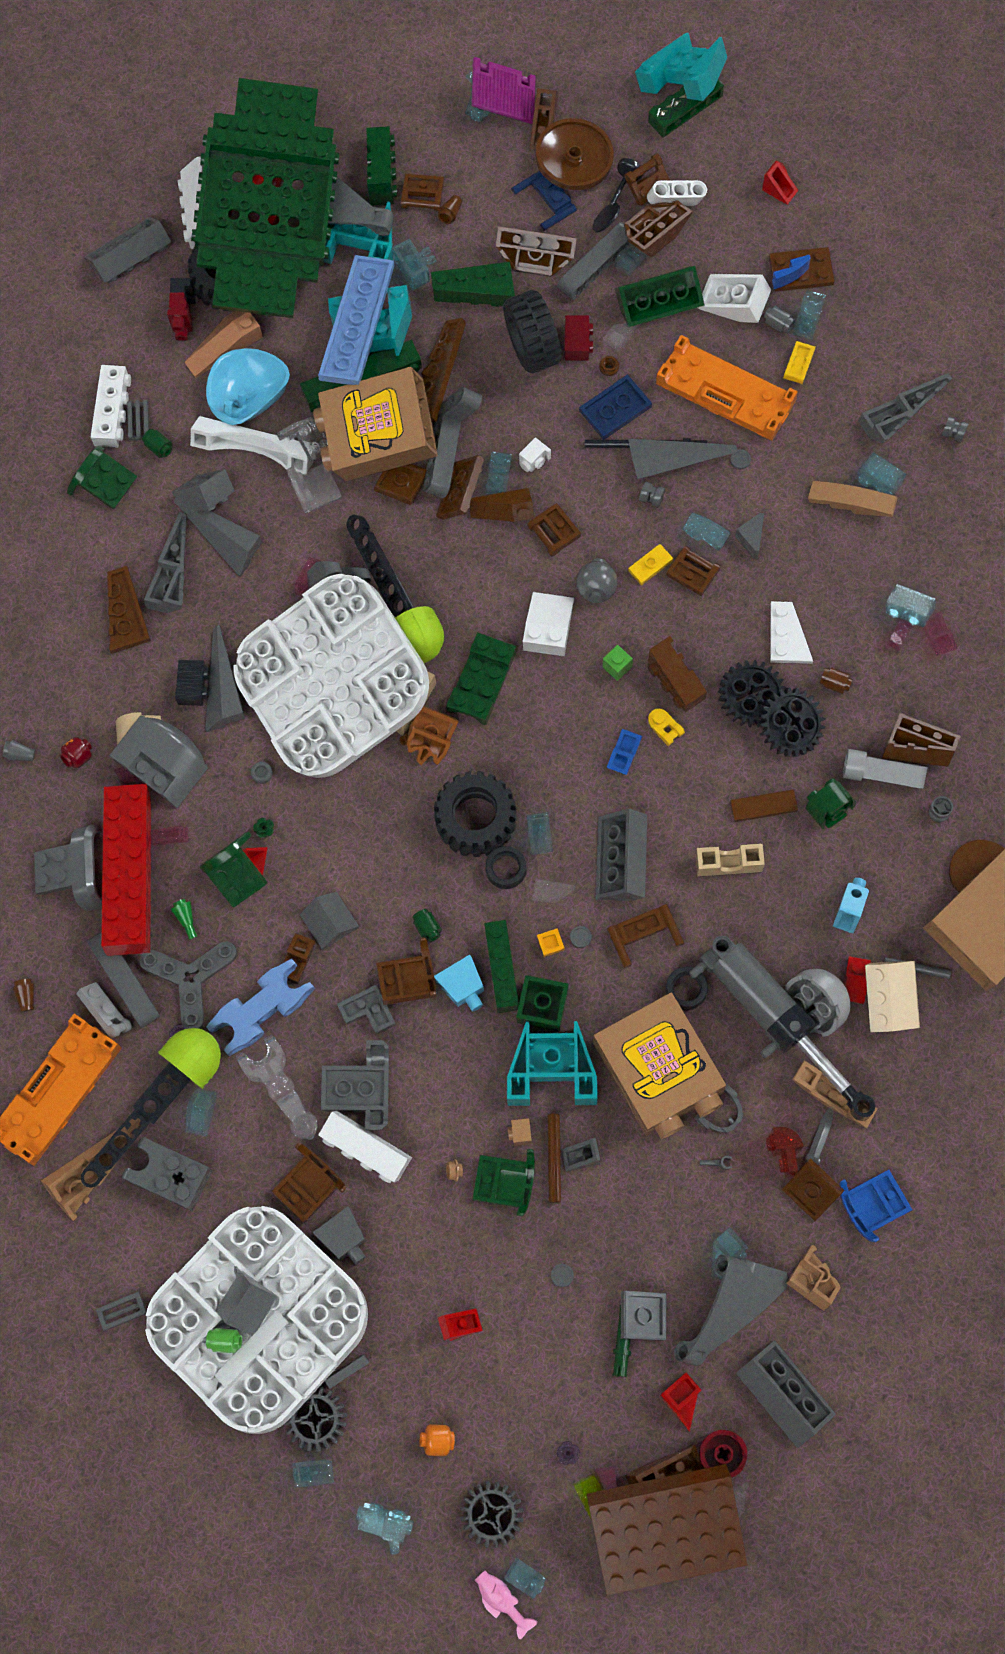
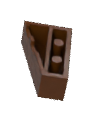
[647,636,707,713]
[882,713,961,767]

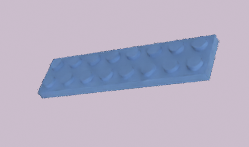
[318,255,394,385]

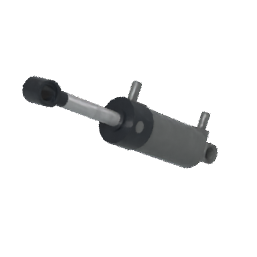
[689,936,876,1121]

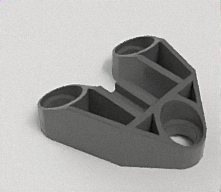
[307,561,372,590]

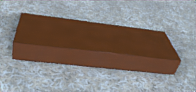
[730,789,798,822]

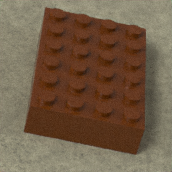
[586,1464,748,1595]

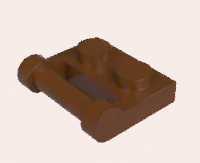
[624,153,670,206]
[401,173,444,211]
[527,503,581,557]
[666,546,721,596]

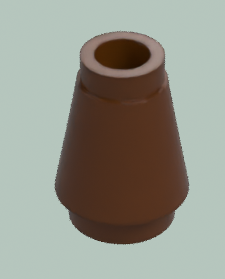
[438,195,462,224]
[12,979,34,1012]

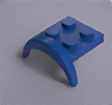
[839,1170,912,1242]

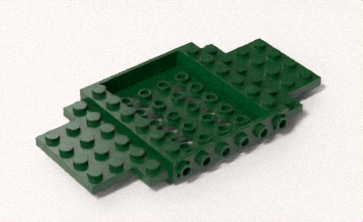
[191,78,339,318]

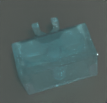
[392,239,436,290]

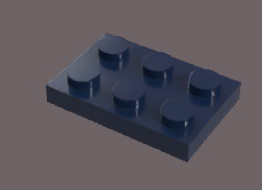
[579,374,652,440]

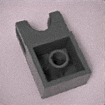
[121,1137,212,1212]

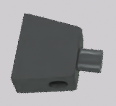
[313,1206,366,1265]

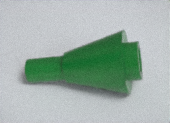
[170,899,197,940]

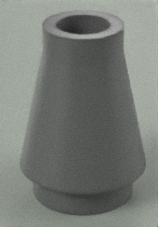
[2,740,36,762]

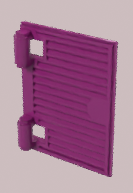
[472,57,536,124]

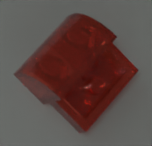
[766,1127,804,1178]

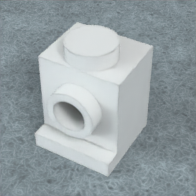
[519,437,551,472]

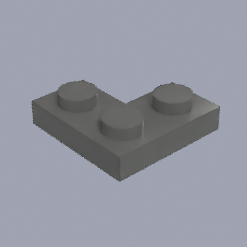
[337,985,396,1035]

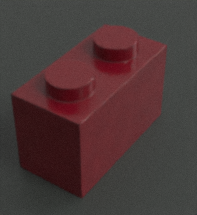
[565,315,593,361]

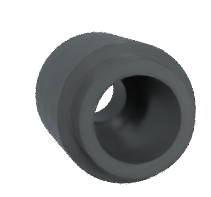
[764,306,795,334]

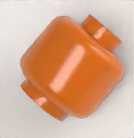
[419,1424,455,1456]

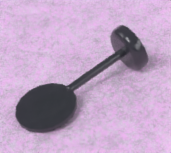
[592,158,643,232]

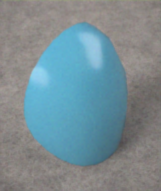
[206,348,290,425]

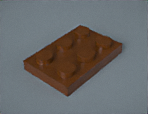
[769,247,834,292]
[436,455,484,520]

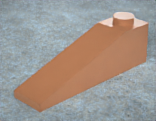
[185,311,263,378]

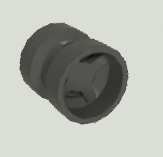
[941,416,969,443]
[639,481,665,508]
[928,796,953,823]

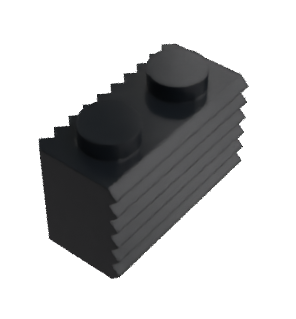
[175,660,209,706]

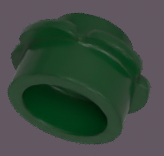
[253,818,274,838]

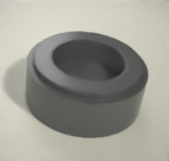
[251,762,273,784]

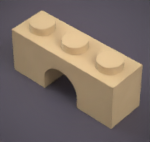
[696,844,765,876]

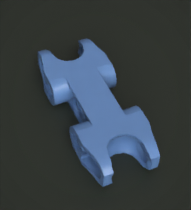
[206,959,315,1056]

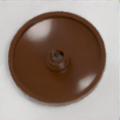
[535,118,614,190]

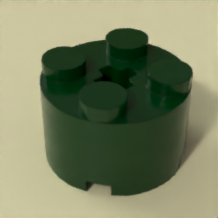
[806,778,856,829]

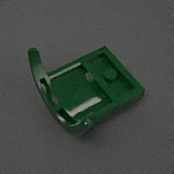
[67,445,137,509]
[200,832,268,908]
[472,1149,535,1216]

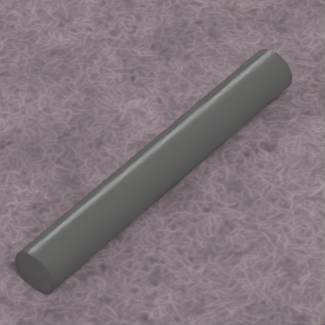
[884,957,951,979]

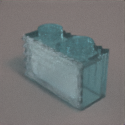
[856,452,906,496]
[886,584,936,627]

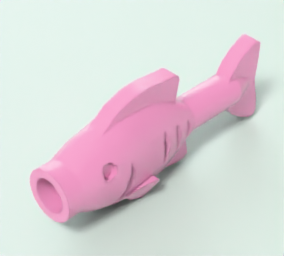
[475,1570,537,1639]

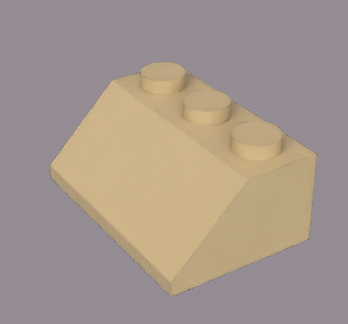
[865,961,920,1032]

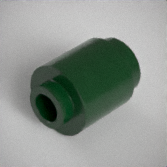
[142,429,172,458]
[412,909,442,942]

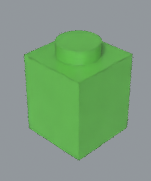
[603,645,633,681]

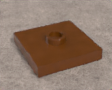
[374,464,426,505]
[782,1158,845,1221]

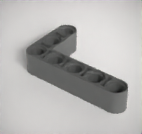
[423,387,482,498]

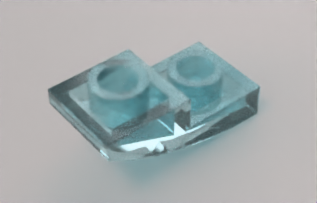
[486,452,512,494]
[682,513,731,551]

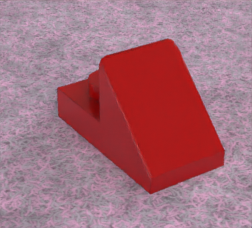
[844,956,871,1004]
[438,1309,483,1341]

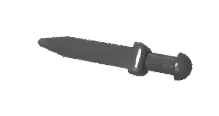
[804,1108,833,1165]

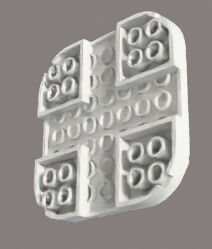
[234,574,429,778]
[145,1206,368,1434]

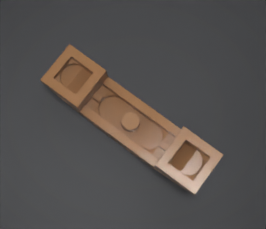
[792,1060,877,1128]

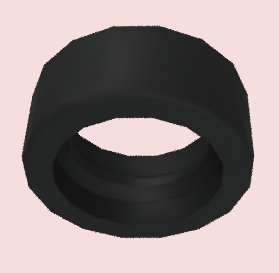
[485,846,526,889]
[665,966,708,1011]

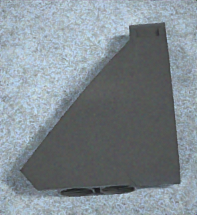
[328,177,394,236]
[674,1254,788,1366]

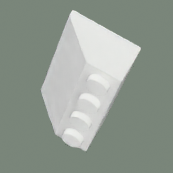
[178,157,203,249]

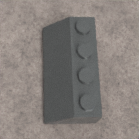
[84,217,171,283]
[596,808,647,901]
[736,1340,836,1448]

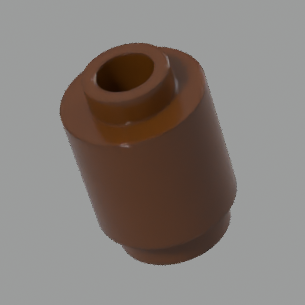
[820,667,853,694]

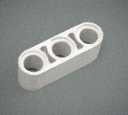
[647,181,707,206]

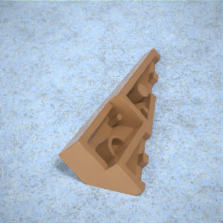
[41,1118,142,1221]

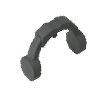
[694,1084,743,1133]

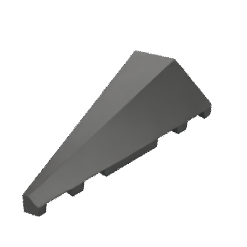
[858,373,952,443]
[628,439,738,479]
[174,498,262,577]
[144,512,186,613]
[205,625,245,732]

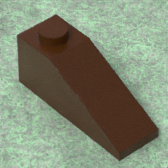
[529,88,558,150]
[469,488,534,522]
[625,1445,703,1485]

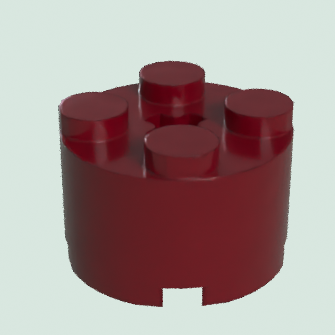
[699,1430,748,1478]

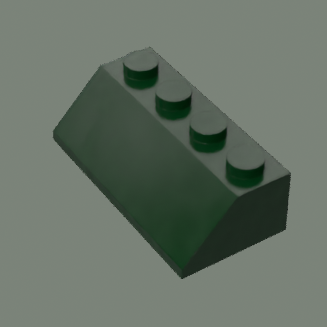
[615,266,705,327]

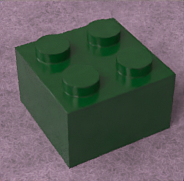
[516,975,569,1032]

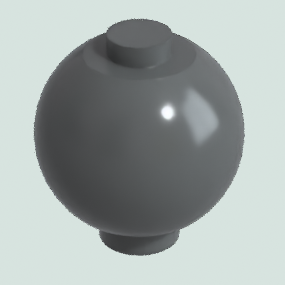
[576,558,618,603]

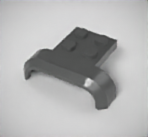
[34,825,103,911]
[321,1040,389,1130]

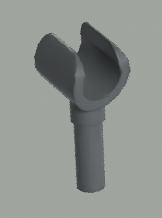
[700,1155,732,1170]

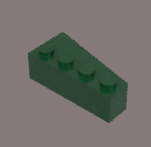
[366,126,397,206]
[431,262,515,307]

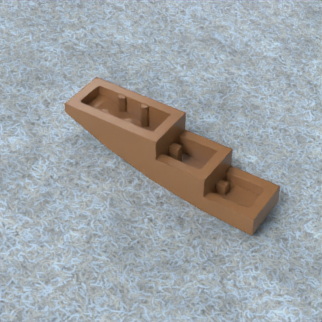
[808,481,897,517]

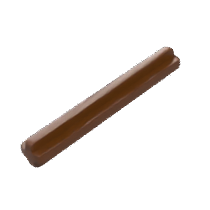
[548,1113,561,1203]

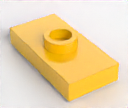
[783,341,816,384]
[628,544,673,586]

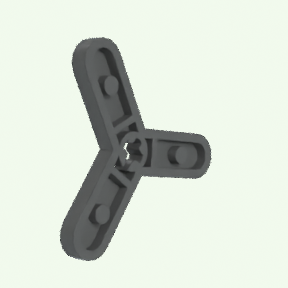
[140,941,237,1029]

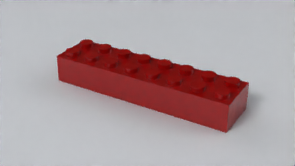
[101,784,151,956]

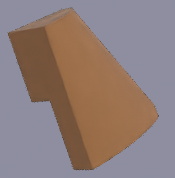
[786,1245,841,1311]

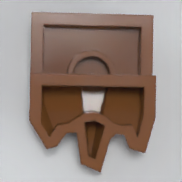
[407,706,459,766]

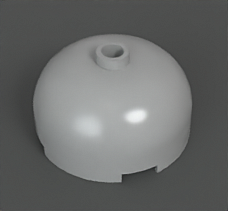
[785,969,850,1037]

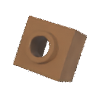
[508,1118,532,1146]

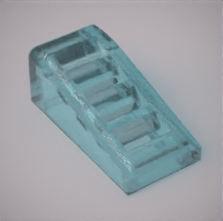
[614,244,648,276]

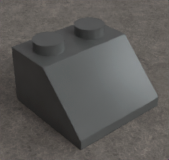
[172,469,235,512]

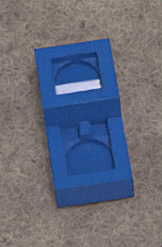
[772,255,811,289]
[607,729,642,775]

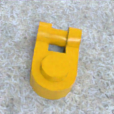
[648,709,685,746]

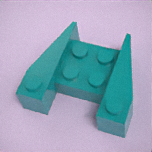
[635,33,727,101]
[324,202,393,264]
[328,285,412,356]
[507,1021,597,1106]

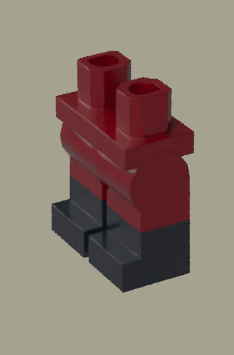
[167,278,196,341]

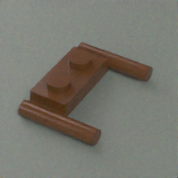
[607,904,685,968]

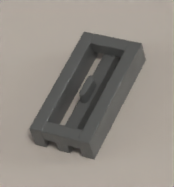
[127,400,149,441]
[96,1292,147,1331]
[325,1353,369,1389]

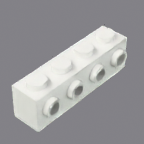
[91,365,131,448]
[319,1111,412,1183]

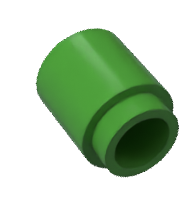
[206,1328,242,1353]

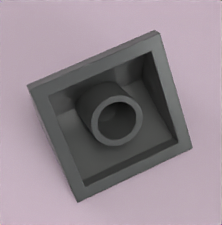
[300,892,359,950]
[216,1271,278,1336]

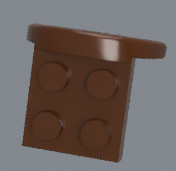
[376,938,437,1005]
[272,1143,346,1223]

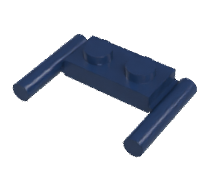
[511,170,577,231]

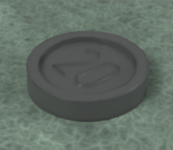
[730,449,751,469]
[570,926,592,948]
[551,1264,574,1287]

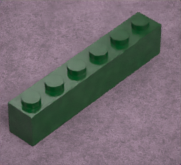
[300,339,422,412]

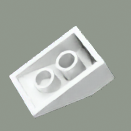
[698,274,771,323]
[523,592,574,656]

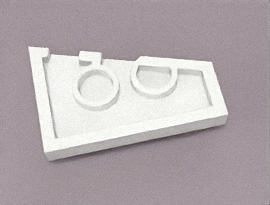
[770,601,813,664]

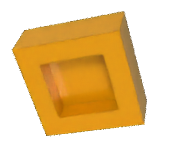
[537,928,565,957]

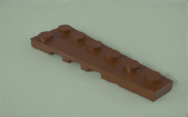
[421,318,466,422]

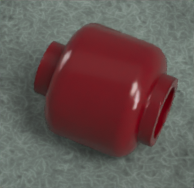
[59,737,92,768]

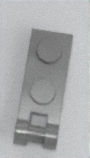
[77,982,132,1038]

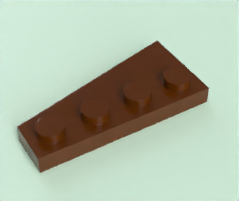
[107,566,151,654]

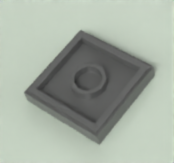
[621,1291,666,1341]

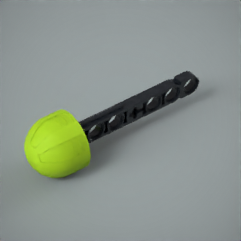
[346,514,444,663]
[80,1028,221,1188]

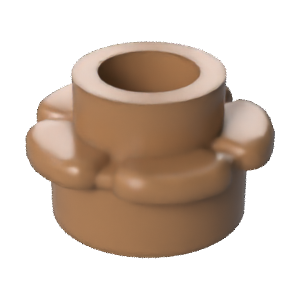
[446,1159,463,1182]

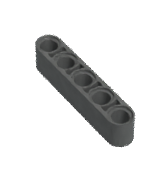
[557,222,631,300]
[87,932,160,1028]

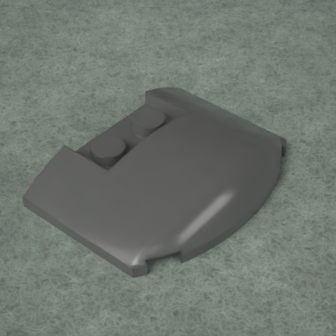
[109,715,208,808]

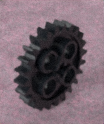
[718,660,787,728]
[758,687,826,757]

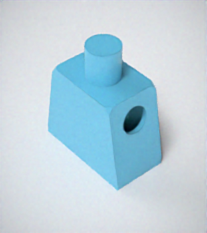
[833,878,869,933]
[434,955,484,1012]

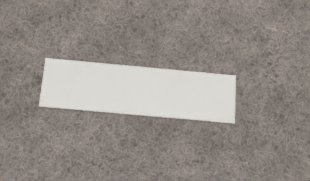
[214,1310,289,1388]

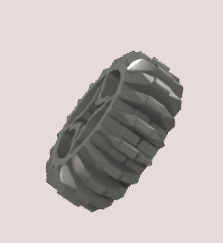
[284,1387,347,1452]
[460,1481,524,1548]

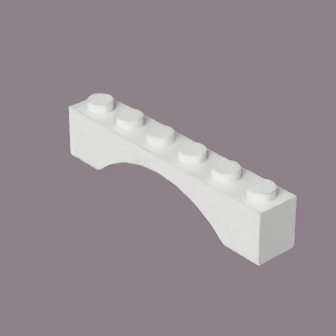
[190,416,315,475]

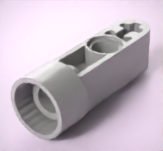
[842,749,928,788]

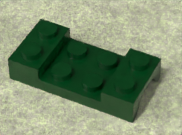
[446,632,517,725]

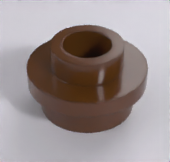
[599,356,619,376]

